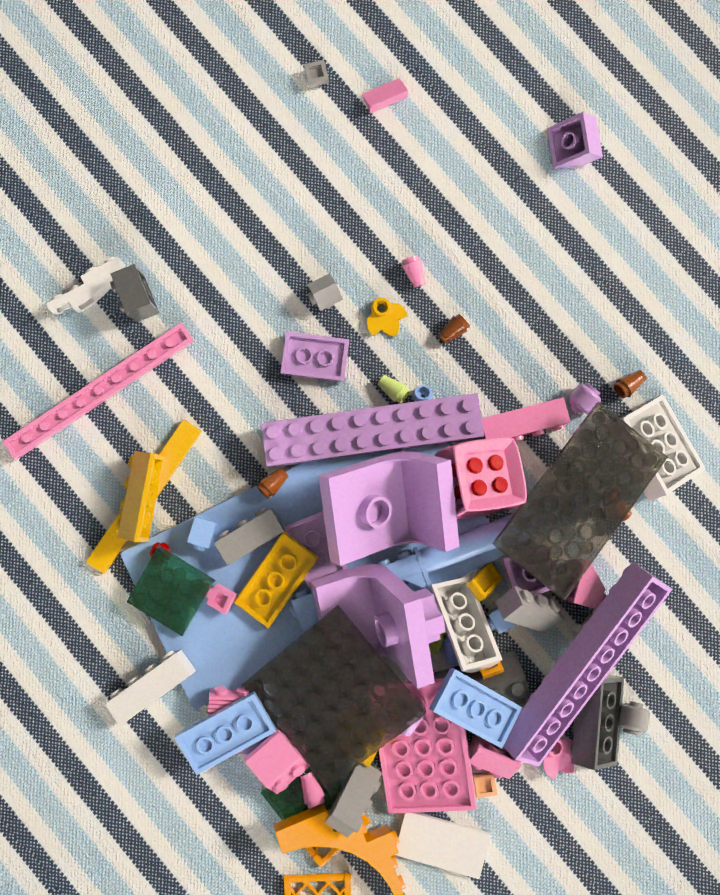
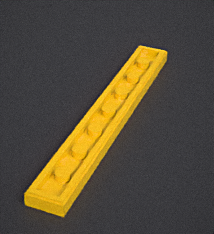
[86,419,202,574]

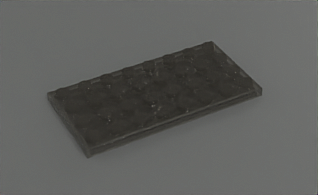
[492,402,668,600]

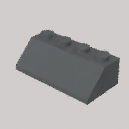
[433,650,531,702]
[570,675,624,770]

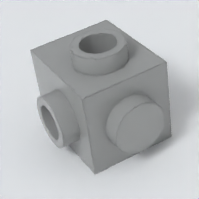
[307,273,343,311]

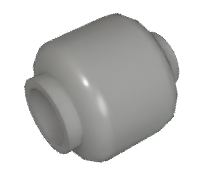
[619,701,650,736]

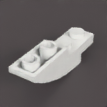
[46,257,125,315]

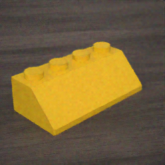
[116,451,164,543]

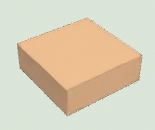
[472,772,497,799]

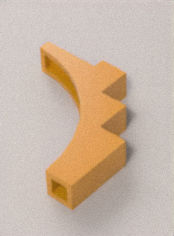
[273,803,406,895]

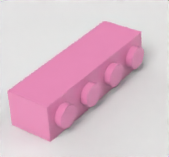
[482,397,571,442]

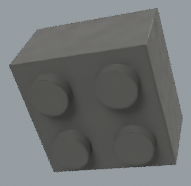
[110,264,160,323]

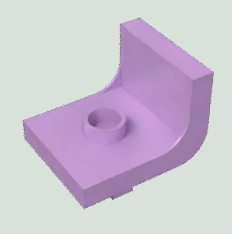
[318,452,459,566]
[310,564,446,689]

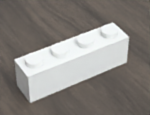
[105,650,196,726]

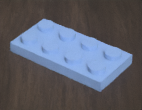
[429,667,523,748]
[174,691,276,775]

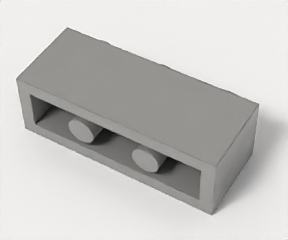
[214,507,285,566]
[496,586,564,633]
[324,761,382,838]

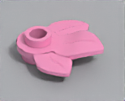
[542,738,574,779]

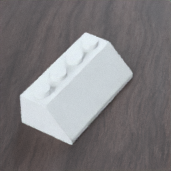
[430,576,502,673]

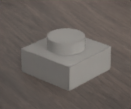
[304,60,329,88]

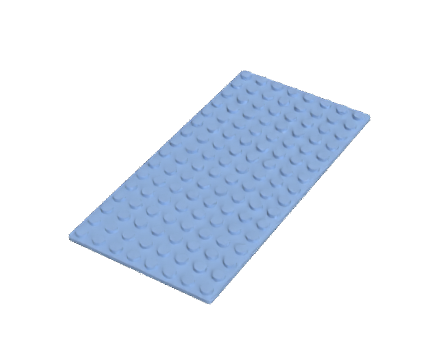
[121,443,504,709]

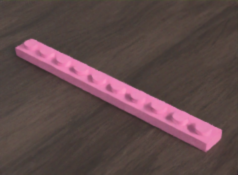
[2,322,194,460]

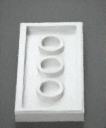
[395,812,491,879]

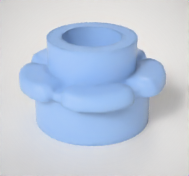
[412,385,433,402]

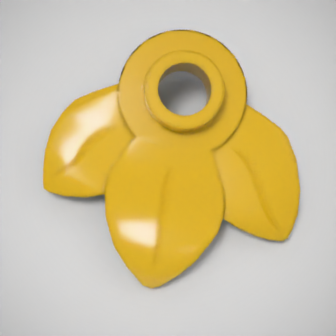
[367,297,407,337]

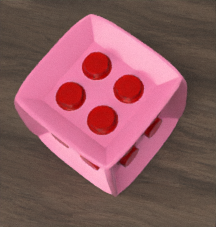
[434,438,527,519]

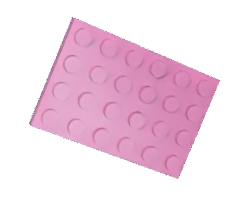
[369,678,477,814]

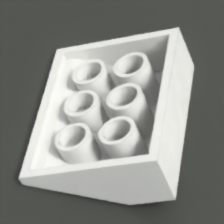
[606,395,705,501]

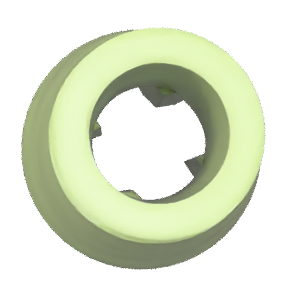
[378,375,410,404]

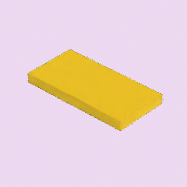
[234,531,319,628]

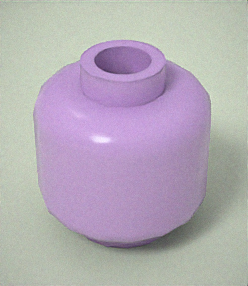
[568,382,601,415]

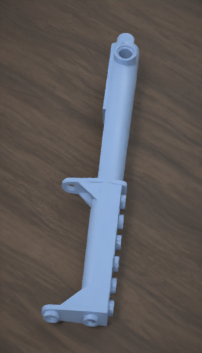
[290,489,602,651]

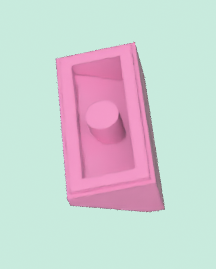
[362,78,408,114]

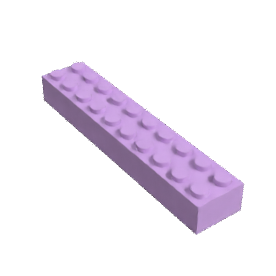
[261,393,484,468]
[503,562,672,766]

